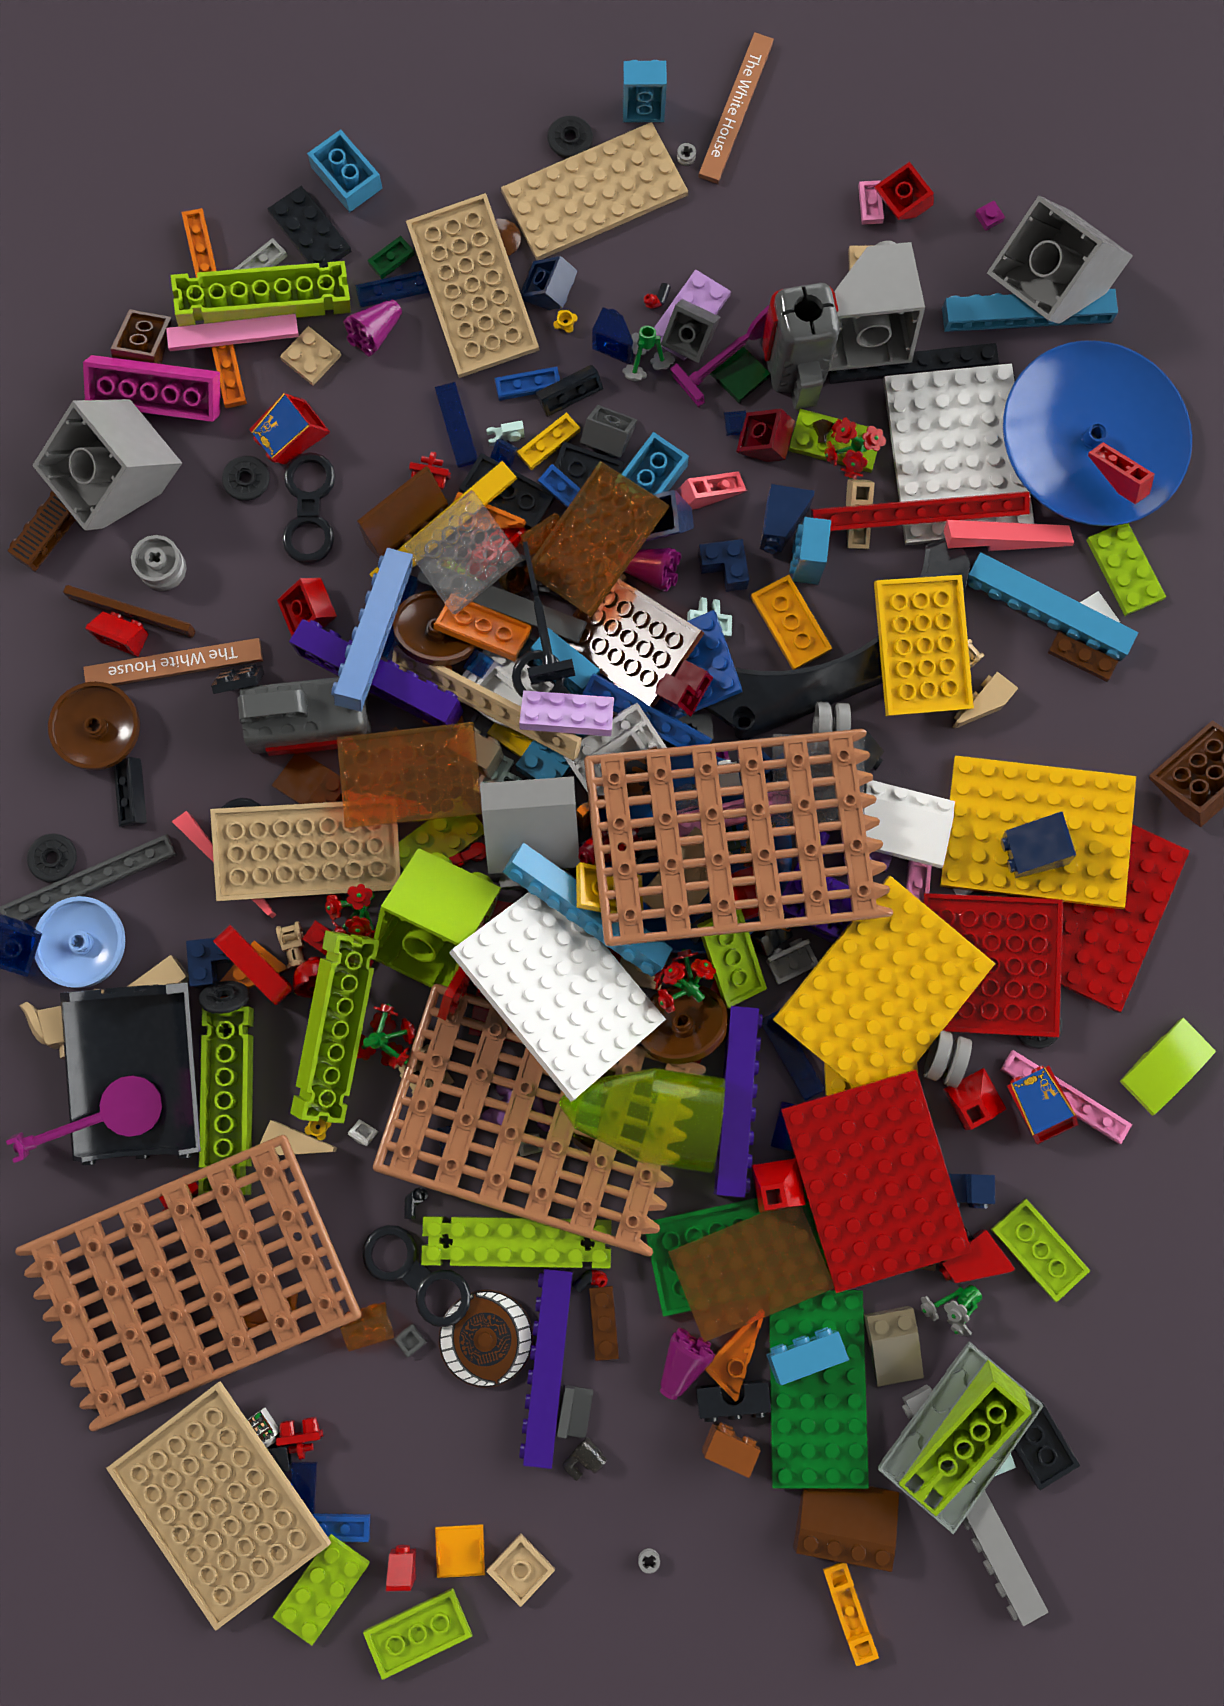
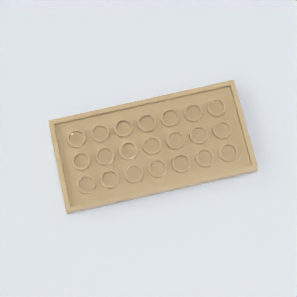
[501,122,688,260]
[406,193,540,378]
[210,799,400,901]

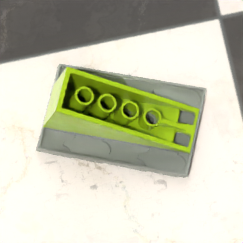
[878,1341,1043,1535]

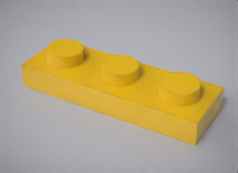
[517,412,581,470]

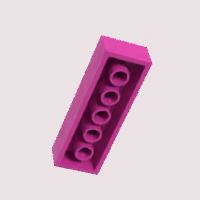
[83,355,220,422]

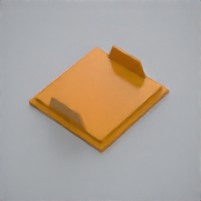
[435,1524,485,1578]

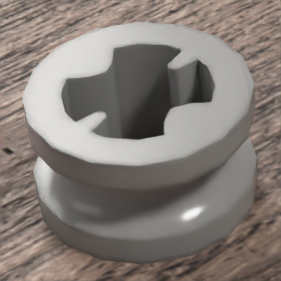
[677,143,696,166]
[638,1548,660,1574]

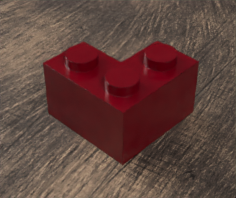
[655,660,713,717]

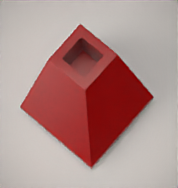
[943,1068,1006,1130]
[751,1158,806,1213]

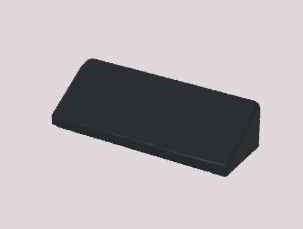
[536,365,603,417]
[113,757,147,827]

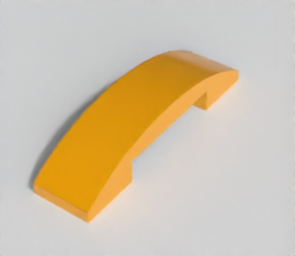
[823,1562,879,1667]

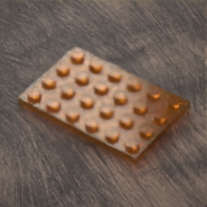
[524,461,669,617]
[337,722,482,829]
[668,1206,834,1342]

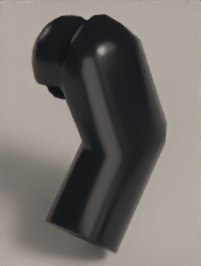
[404,1187,428,1219]

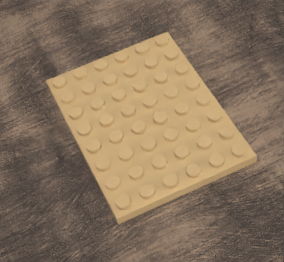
[106,1381,332,1631]

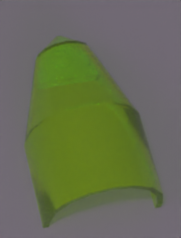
[559,1068,725,1173]

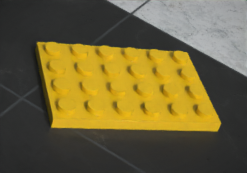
[874,575,974,716]

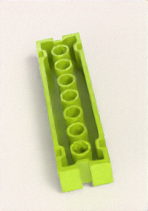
[171,261,351,327]
[290,930,379,1123]
[198,1006,254,1196]
[421,1216,612,1268]

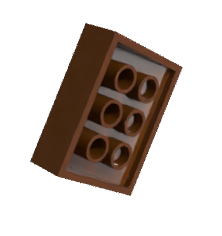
[357,466,448,559]
[1149,720,1224,827]
[793,1486,899,1572]

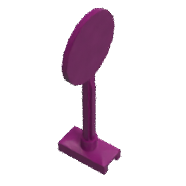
[670,305,769,408]
[6,1075,162,1163]

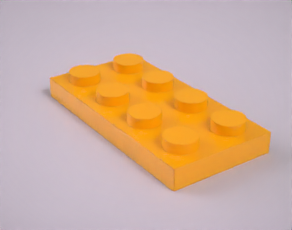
[750,575,833,670]

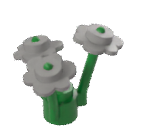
[622,326,675,381]
[921,1285,982,1337]

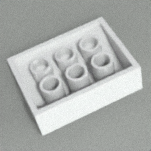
[862,780,955,868]

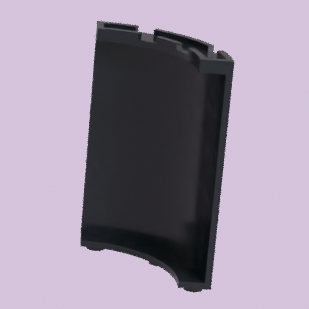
[60,982,201,1165]

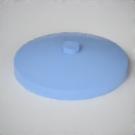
[33,896,125,988]

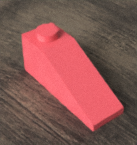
[676,471,747,509]

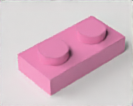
[858,181,884,225]

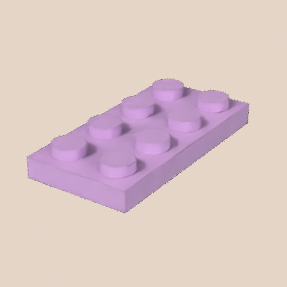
[654,269,731,360]
[519,690,614,736]

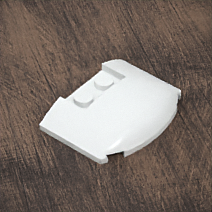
[462,649,554,728]
[564,703,667,795]

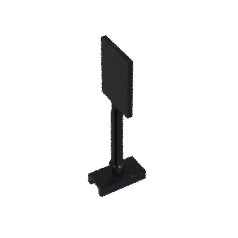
[523,541,576,685]

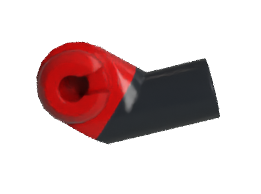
[644,283,671,309]
[572,1270,608,1293]

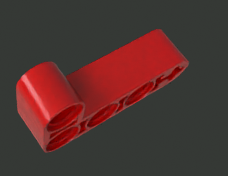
[213,925,294,1005]

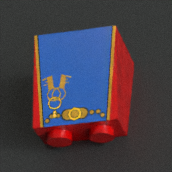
[249,393,330,464]
[1007,1066,1079,1145]

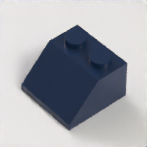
[520,256,578,310]

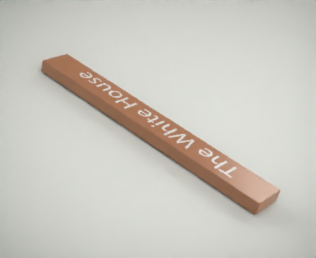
[699,32,774,184]
[83,638,263,686]

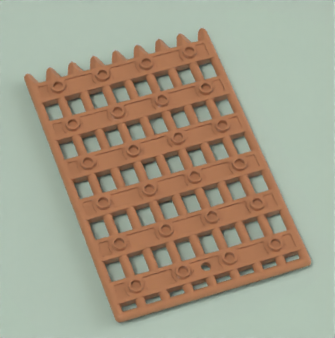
[584,729,893,946]
[373,984,706,1257]
[15,1135,362,1432]

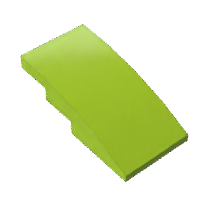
[1120,1018,1216,1116]

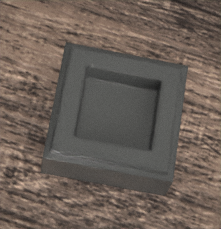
[394,1323,427,1358]

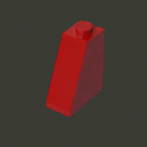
[938,1229,1015,1283]

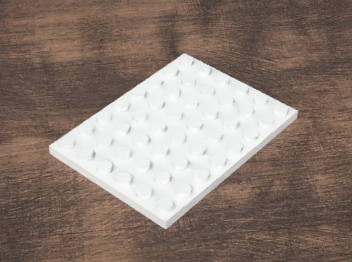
[883,364,1034,545]
[449,892,666,1101]

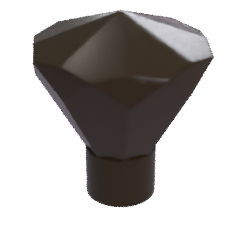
[812,419,833,444]

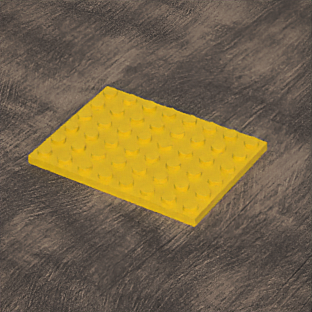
[940,756,1136,909]
[773,876,995,1087]

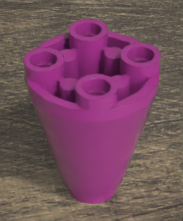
[343,300,402,357]
[618,548,681,592]
[660,1328,715,1400]

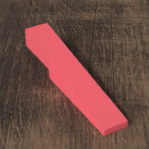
[944,520,1074,551]
[172,811,276,918]

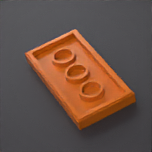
[434,594,533,662]

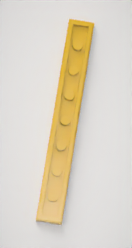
[369,461,517,577]

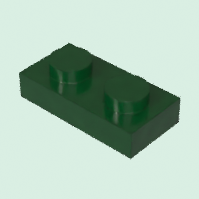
[367,235,415,279]

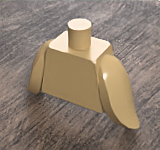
[19,989,104,1059]

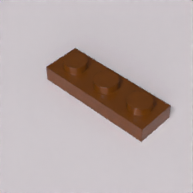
[1048,632,1118,682]
[589,1286,619,1361]

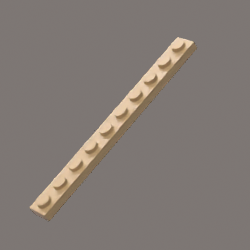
[392,645,582,761]

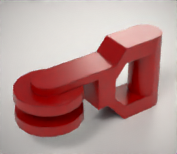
[449,842,486,867]

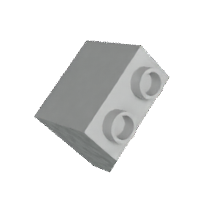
[987,195,1133,324]
[828,241,925,371]
[32,399,182,530]
[480,776,580,890]

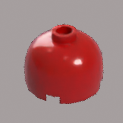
[293,957,320,998]

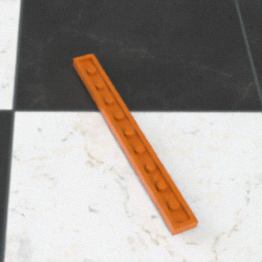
[182,208,247,408]

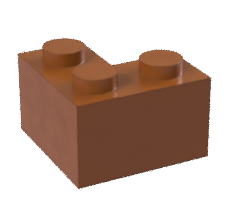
[702,1422,761,1478]

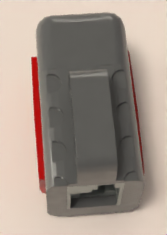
[762,283,840,410]
[238,677,371,756]

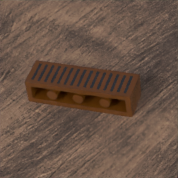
[7,491,76,572]

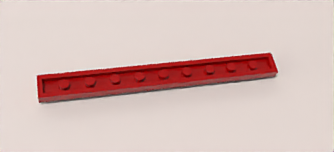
[811,491,1030,531]

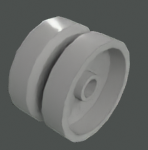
[131,535,187,591]
[813,702,851,752]
[923,1030,972,1088]

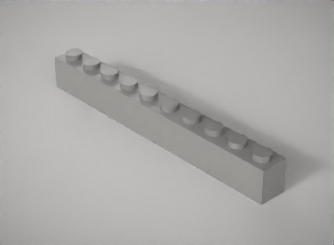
[902,1384,1048,1626]

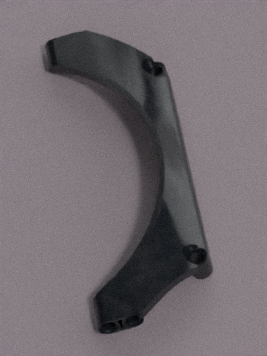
[704,538,970,740]

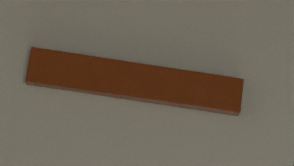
[63,585,195,638]

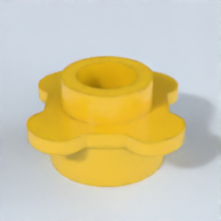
[553,310,578,333]
[305,1118,332,1140]

